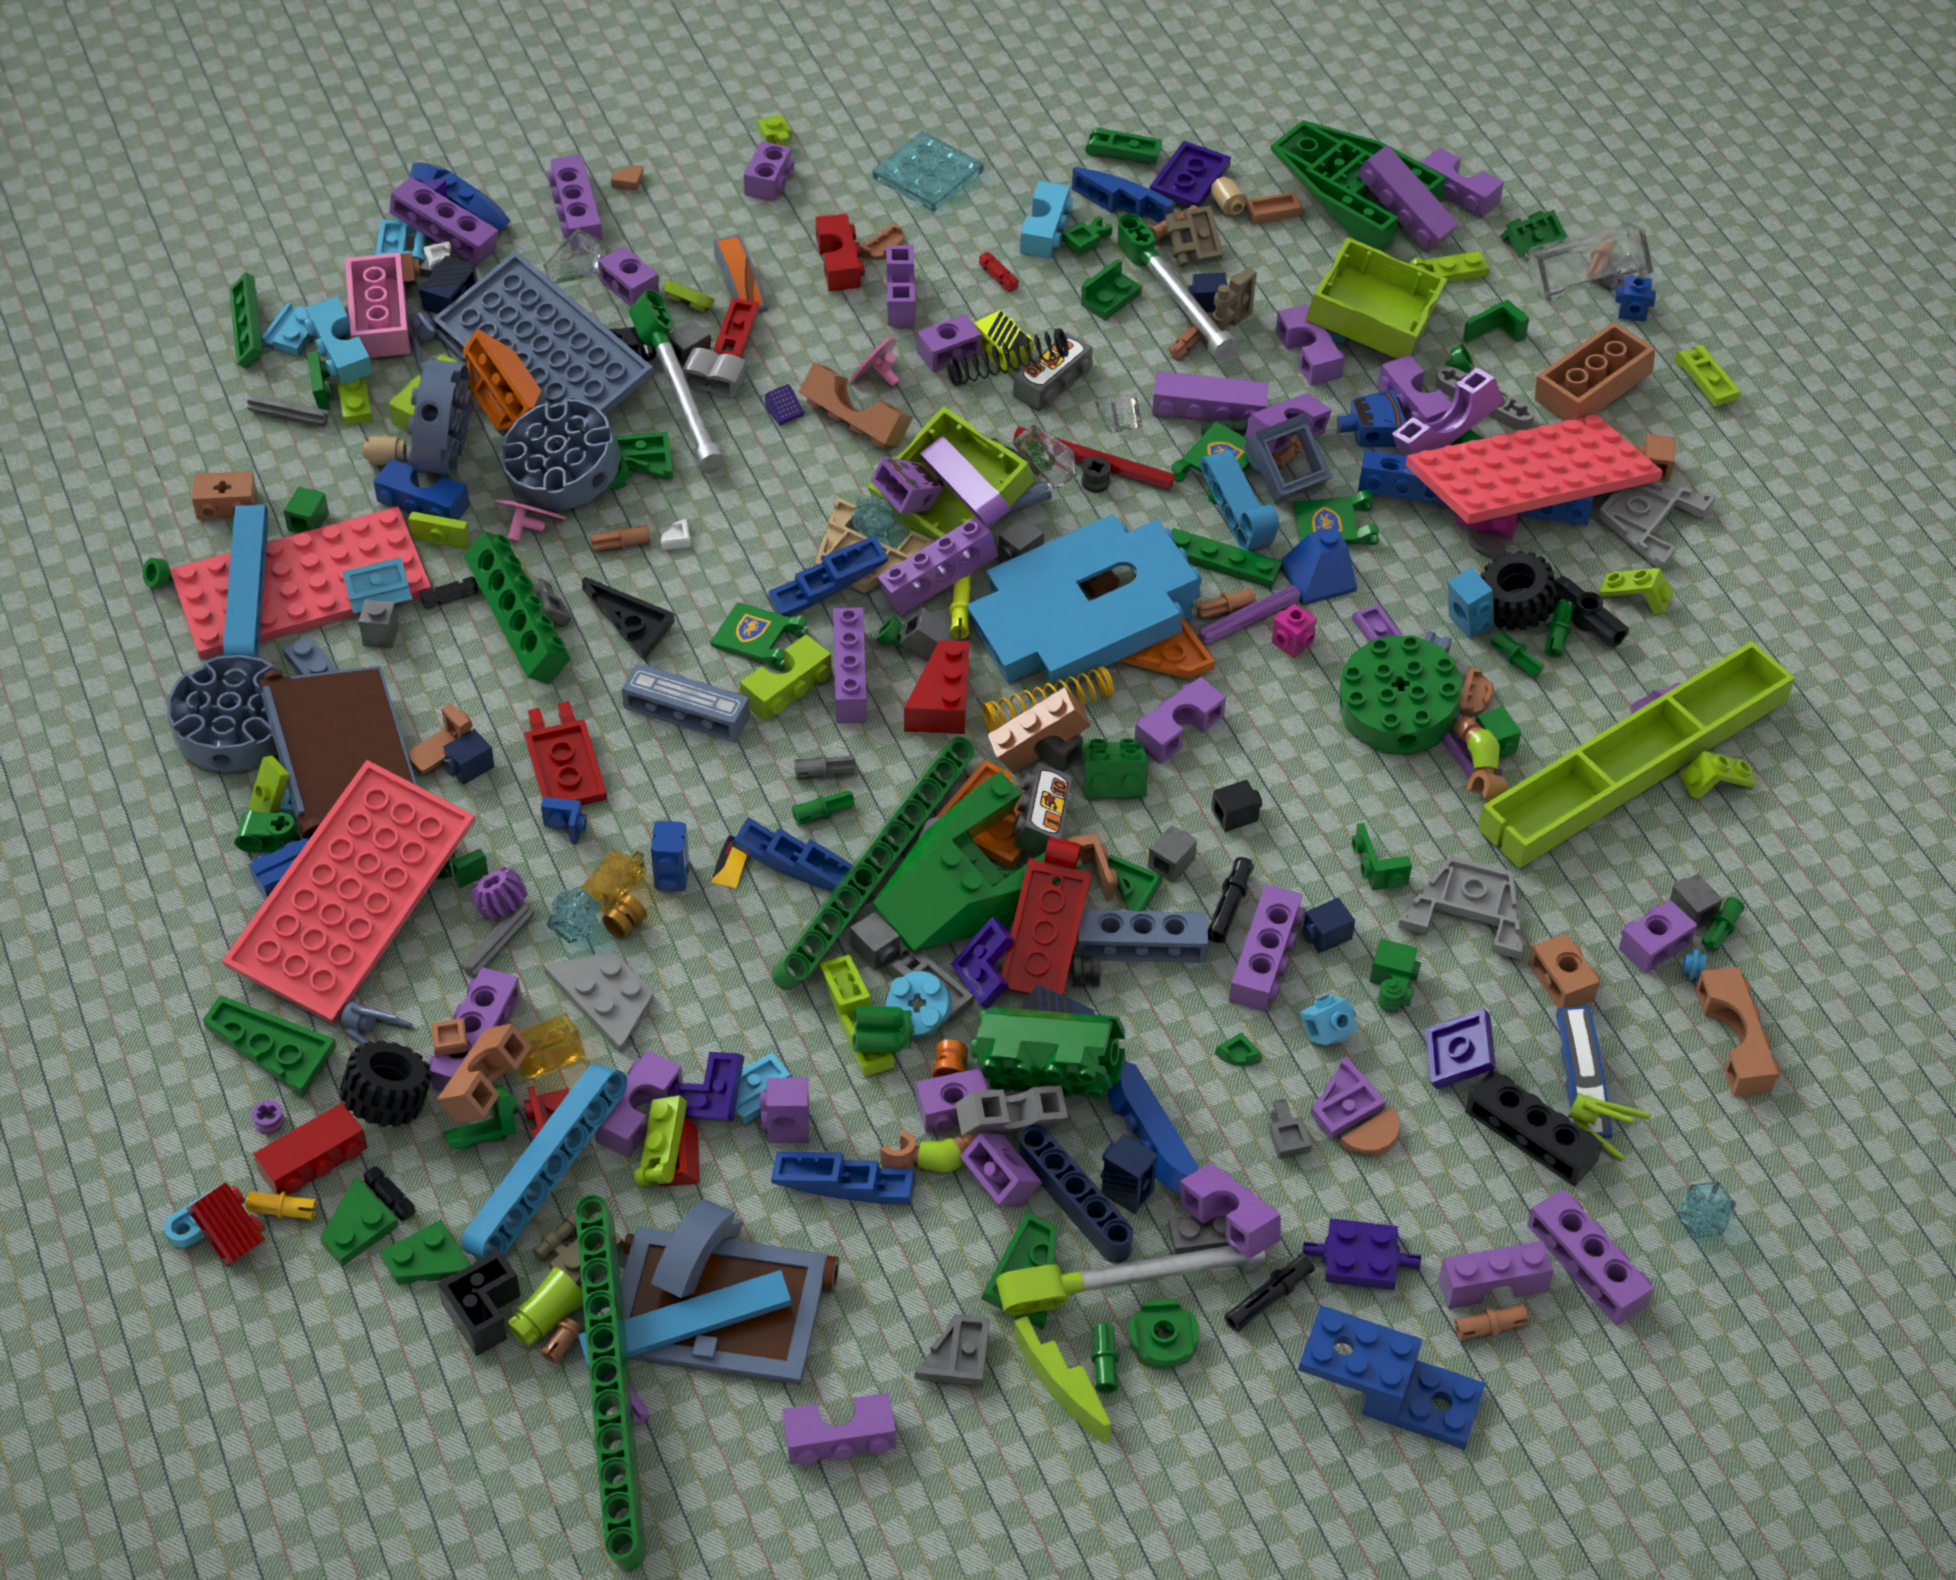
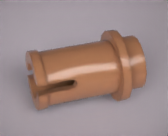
[540,1318,583,1365]

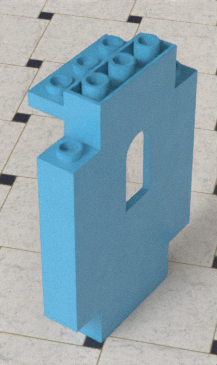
[967,514,1202,688]

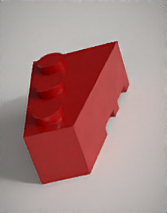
[904,640,969,734]

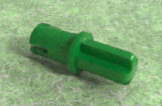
[1544,599,1574,658]
[1490,630,1544,678]
[792,791,855,825]
[1702,897,1745,951]
[1091,1322,1119,1393]

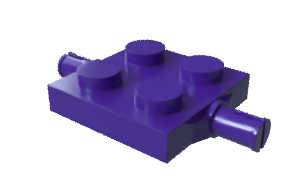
[1303,1218,1421,1290]

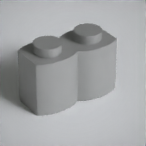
[682,348,746,398]

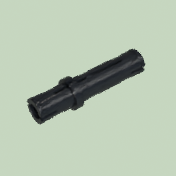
[1208,857,1254,943]
[1224,1253,1315,1332]

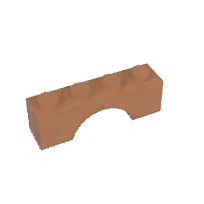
[798,362,913,448]
[1695,967,1780,1097]

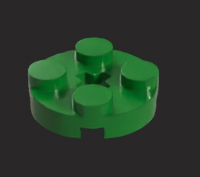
[1128,1299,1199,1368]

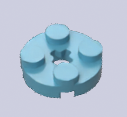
[886,971,952,1038]

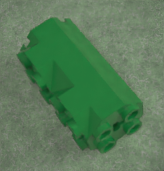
[971,1007,1125,1100]

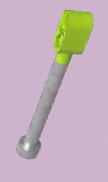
[996,1245,1265,1316]

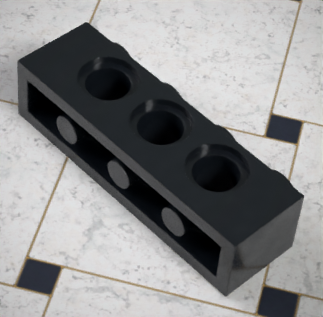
[1465,1070,1603,1187]

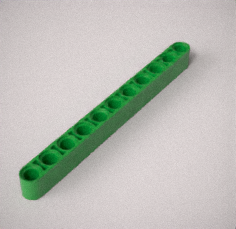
[772,736,974,991]
[575,1194,646,1571]

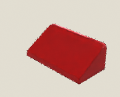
[658,1117,700,1186]

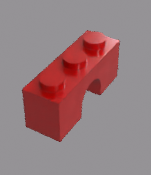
[815,213,865,292]

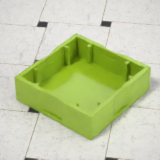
[1305,237,1447,359]
[867,406,1034,541]

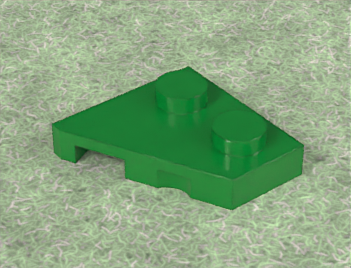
[616,432,673,479]
[320,1178,398,1267]

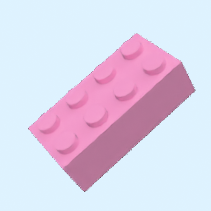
[345,253,411,358]

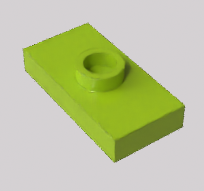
[408,512,471,549]
[248,755,290,813]

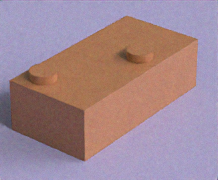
[1535,322,1656,420]

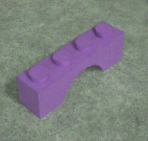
[1392,368,1504,456]

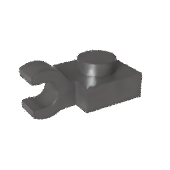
[534,578,572,627]
[1269,1099,1312,1159]

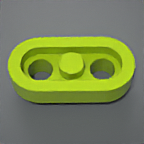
[662,279,715,312]

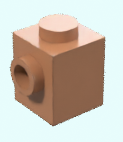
[1638,434,1675,481]

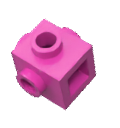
[1271,603,1317,658]

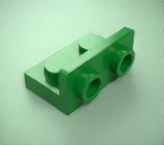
[1500,209,1568,258]
[1081,259,1142,321]

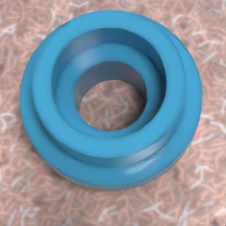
[1682,949,1706,981]

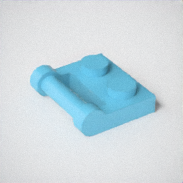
[375,220,427,265]

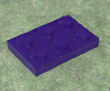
[1149,141,1231,208]

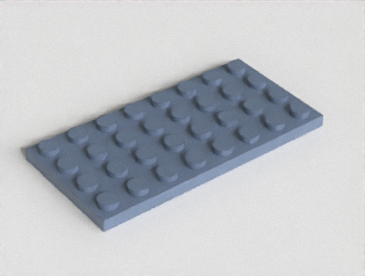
[433,251,655,415]

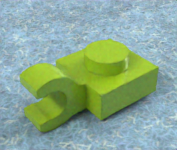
[757,115,791,147]

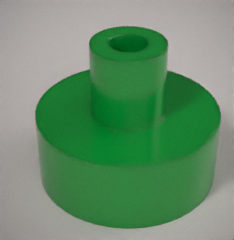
[1445,344,1474,373]
[143,558,172,588]
[874,617,903,648]

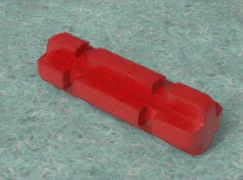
[979,252,1019,292]

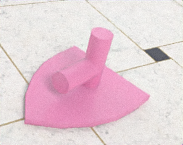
[849,337,900,387]
[494,499,566,541]

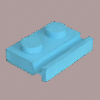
[261,302,311,356]
[342,557,412,614]
[735,1052,791,1125]

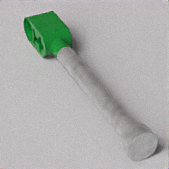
[1117,214,1238,361]
[629,289,726,473]

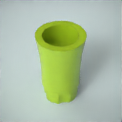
[506,1267,583,1348]

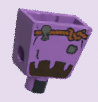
[871,457,944,514]

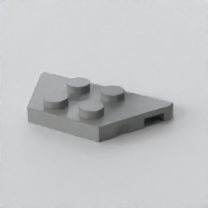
[544,951,654,1053]

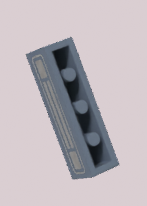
[622,663,750,743]

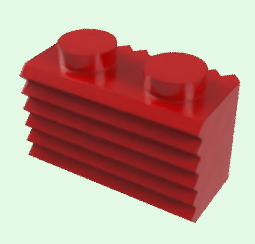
[186,1182,265,1265]

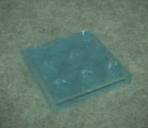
[872,130,984,212]

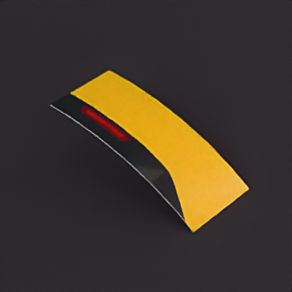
[711,835,748,889]

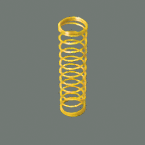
[982,666,1114,732]

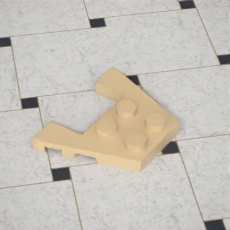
[815,497,935,593]

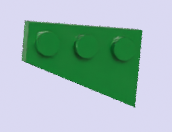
[981,1211,1057,1330]

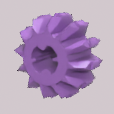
[470,867,528,920]

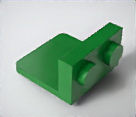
[1082,738,1148,797]

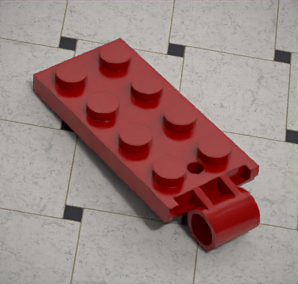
[1001,837,1092,996]

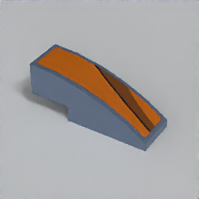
[713,234,767,313]

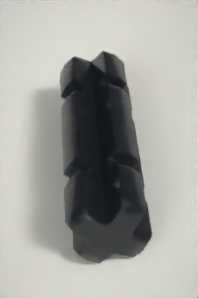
[420,576,479,608]
[363,1166,416,1221]

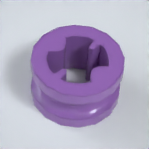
[252,1100,284,1134]

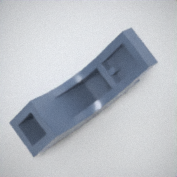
[651,1199,744,1298]

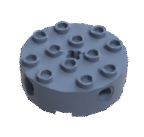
[407,358,471,478]
[501,399,621,511]
[167,655,284,772]

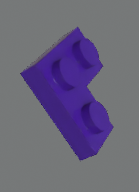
[951,917,1015,1009]
[671,1052,745,1122]

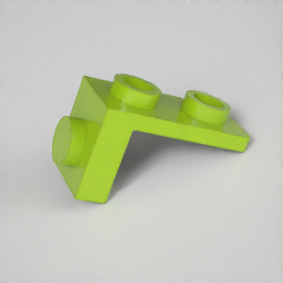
[1599,568,1673,615]
[1680,751,1757,799]

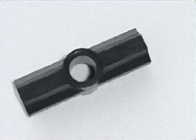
[1555,576,1629,648]

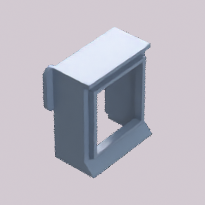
[1243,413,1333,503]

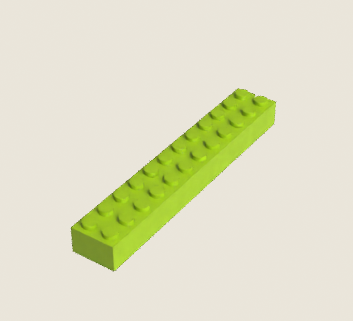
[1478,641,1795,869]

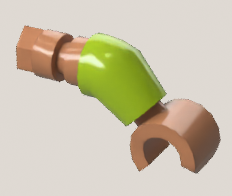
[1452,715,1509,802]
[880,1130,978,1173]

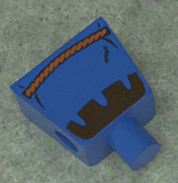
[1337,389,1406,447]

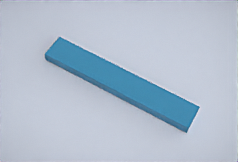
[578,1270,792,1370]

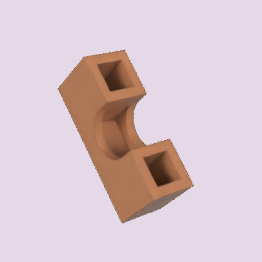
[988,687,1091,773]
[437,1023,532,1124]

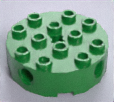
[1340,635,1462,755]

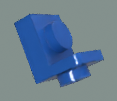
[541,797,587,844]

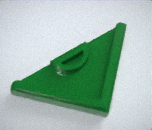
[1108,854,1163,911]

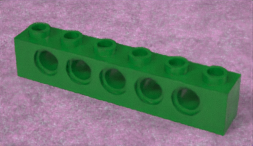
[464,531,571,684]

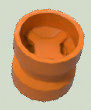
[932,1039,968,1078]

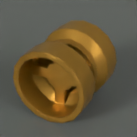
[602,895,647,940]

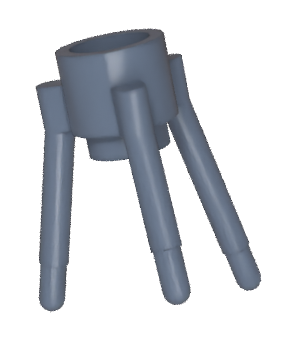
[409,312,467,370]
[341,1002,413,1046]

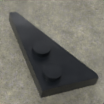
[582,577,675,659]

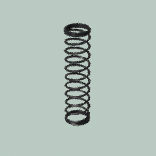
[946,328,1069,387]

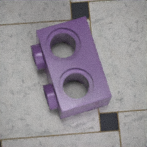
[744,141,795,201]

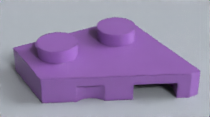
[1311,1057,1386,1139]

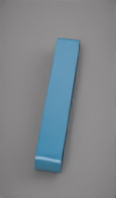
[223,504,269,658]
[461,1064,628,1259]

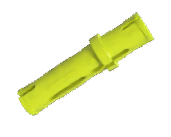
[949,573,972,639]

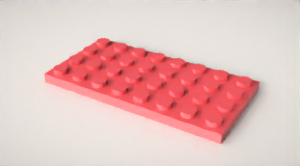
[1405,415,1662,524]
[170,507,432,660]
[222,760,475,1025]

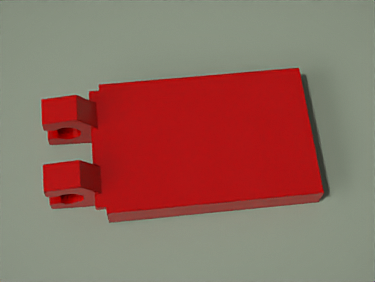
[524,701,607,806]

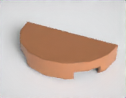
[860,222,904,260]
[1460,666,1494,717]
[1340,1106,1400,1156]

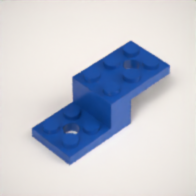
[1298,1305,1485,1449]

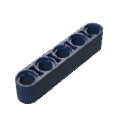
[1018,1124,1133,1263]

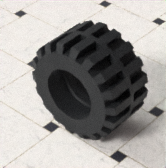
[1480,551,1558,631]
[339,1040,432,1127]

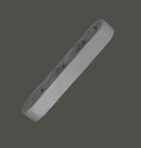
[1436,366,1535,430]

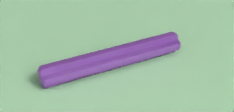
[1198,585,1301,644]

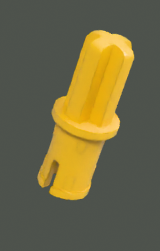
[245,1191,317,1221]

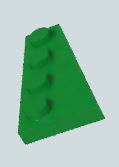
[203,995,336,1097]

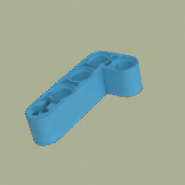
[1200,450,1279,551]

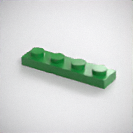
[229,272,263,369]
[1171,528,1283,589]

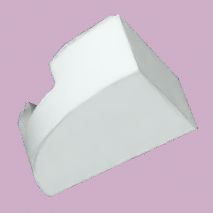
[423,241,452,272]
[661,519,691,550]

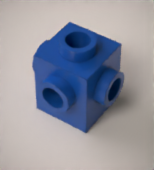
[1615,276,1656,321]

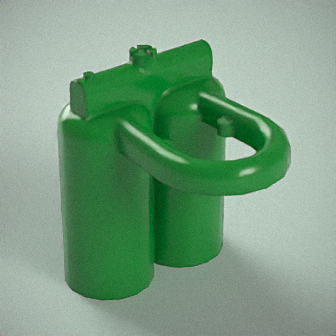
[853,1006,914,1053]

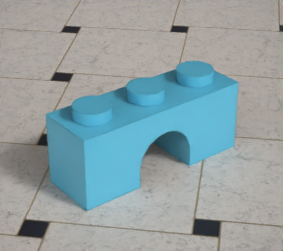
[1020,181,1073,259]
[304,296,373,385]

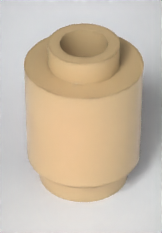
[1211,177,1247,216]
[363,436,407,465]

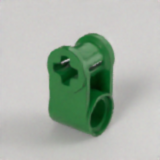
[235,811,300,853]

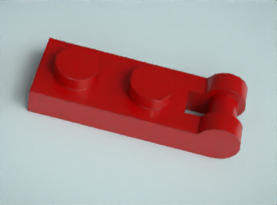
[713,298,759,359]

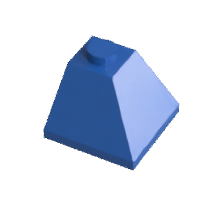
[1280,527,1357,606]

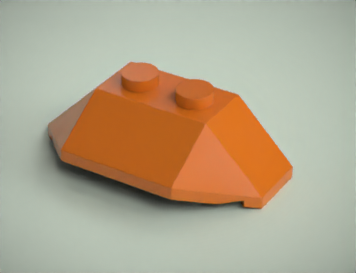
[463,329,541,430]

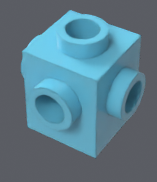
[1299,994,1358,1045]

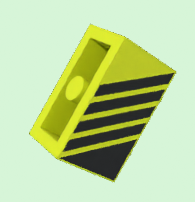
[974,310,1034,375]

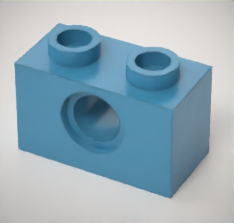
[1447,567,1494,639]

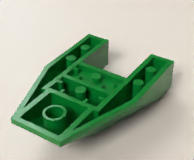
[1270,120,1446,252]
[872,771,1083,953]

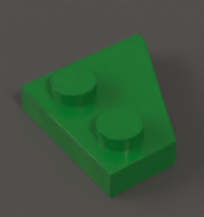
[380,1220,470,1284]

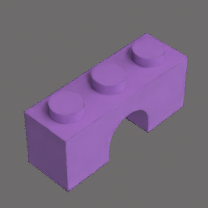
[1421,147,1504,218]
[886,245,915,326]
[1275,304,1345,386]
[1378,354,1452,423]
[1245,393,1332,454]
[1135,677,1226,764]
[595,1050,683,1158]
[1180,1163,1281,1259]
[1438,1241,1554,1309]
[782,1393,896,1465]

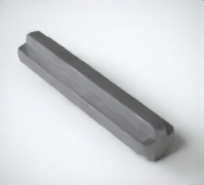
[247,395,329,426]
[461,903,533,977]

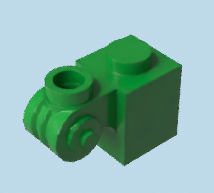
[1369,938,1421,1011]

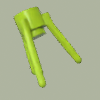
[1568,1093,1651,1161]

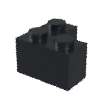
[438,1250,521,1356]

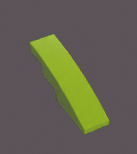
[819,954,895,1077]
[1013,1316,1111,1443]

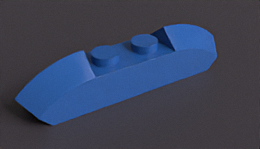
[409,162,511,230]
[1107,1061,1199,1194]

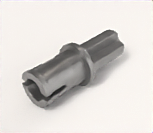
[794,754,856,779]

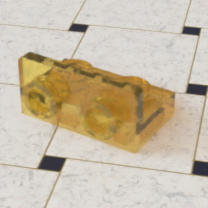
[577,849,646,913]
[519,1013,585,1080]

